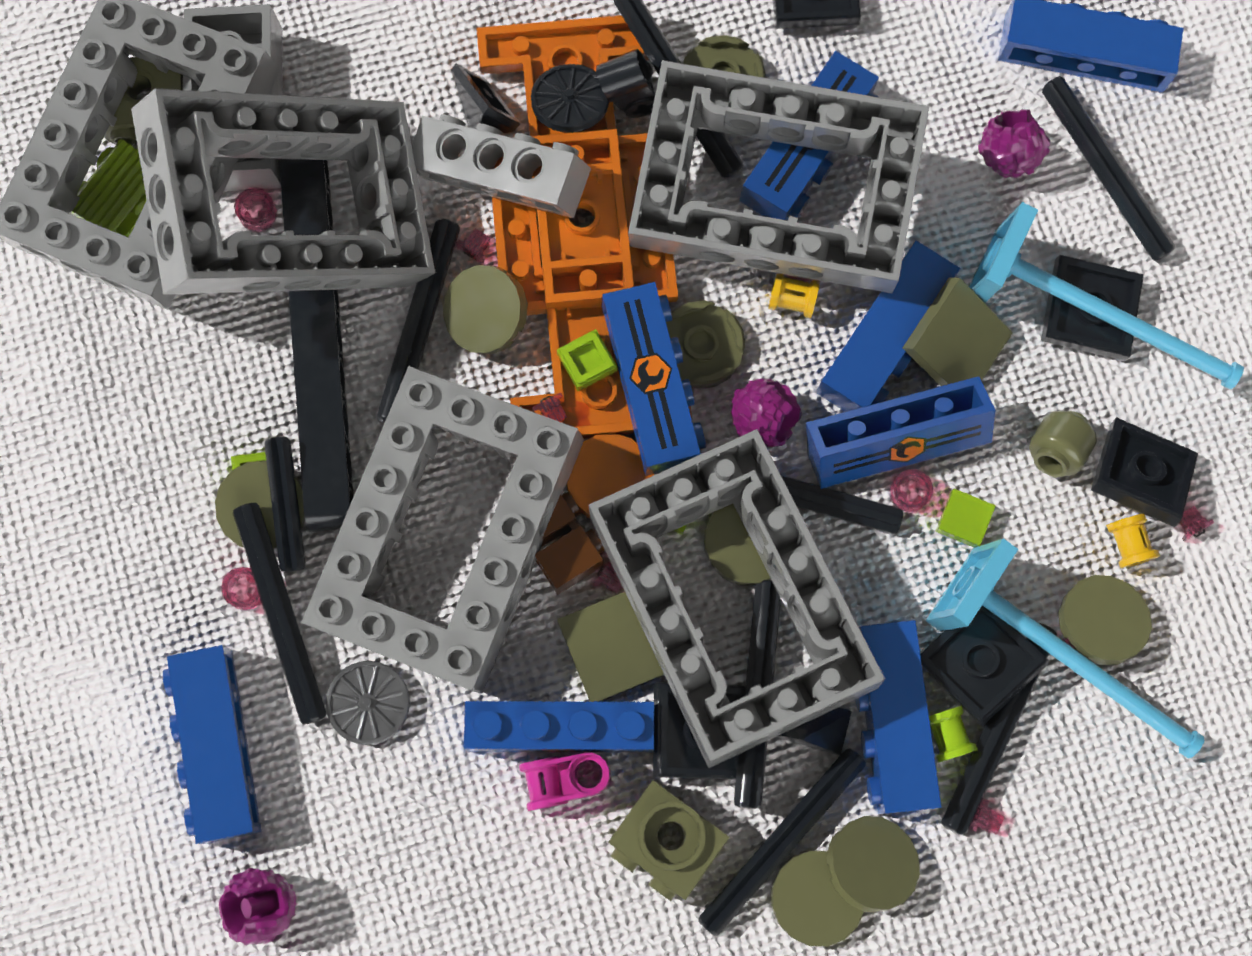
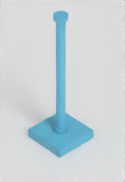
[969,202,1244,390]
[925,538,1205,759]

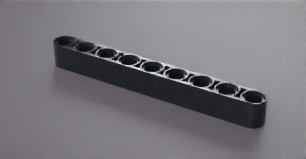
[279,159,354,532]

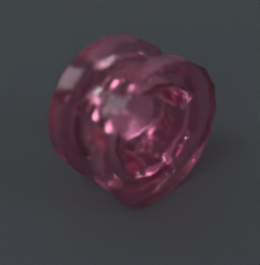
[234,187,278,232]
[890,469,933,512]
[221,567,261,611]

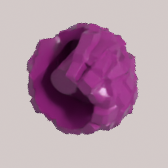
[978,109,1051,179]
[731,378,802,447]
[219,868,297,945]

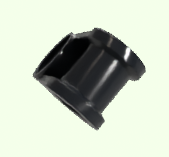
[596,49,656,118]

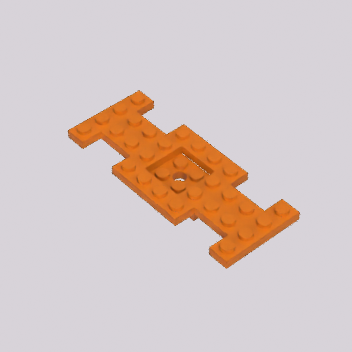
[476,15,692,439]

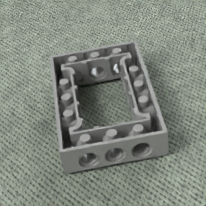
[0,0,279,310]
[628,60,930,293]
[131,89,435,295]
[301,366,584,694]
[589,429,885,768]

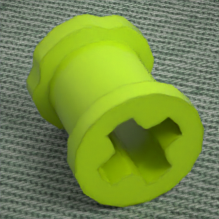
[929,705,978,763]

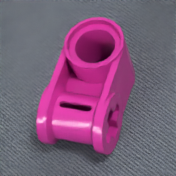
[519,753,611,811]

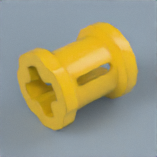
[768,273,820,319]
[1106,514,1161,569]

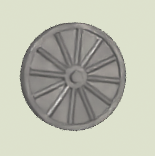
[326,661,410,745]

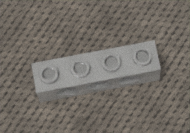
[412,114,591,218]

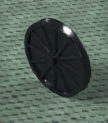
[531,64,609,133]

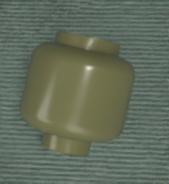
[1029,411,1097,477]

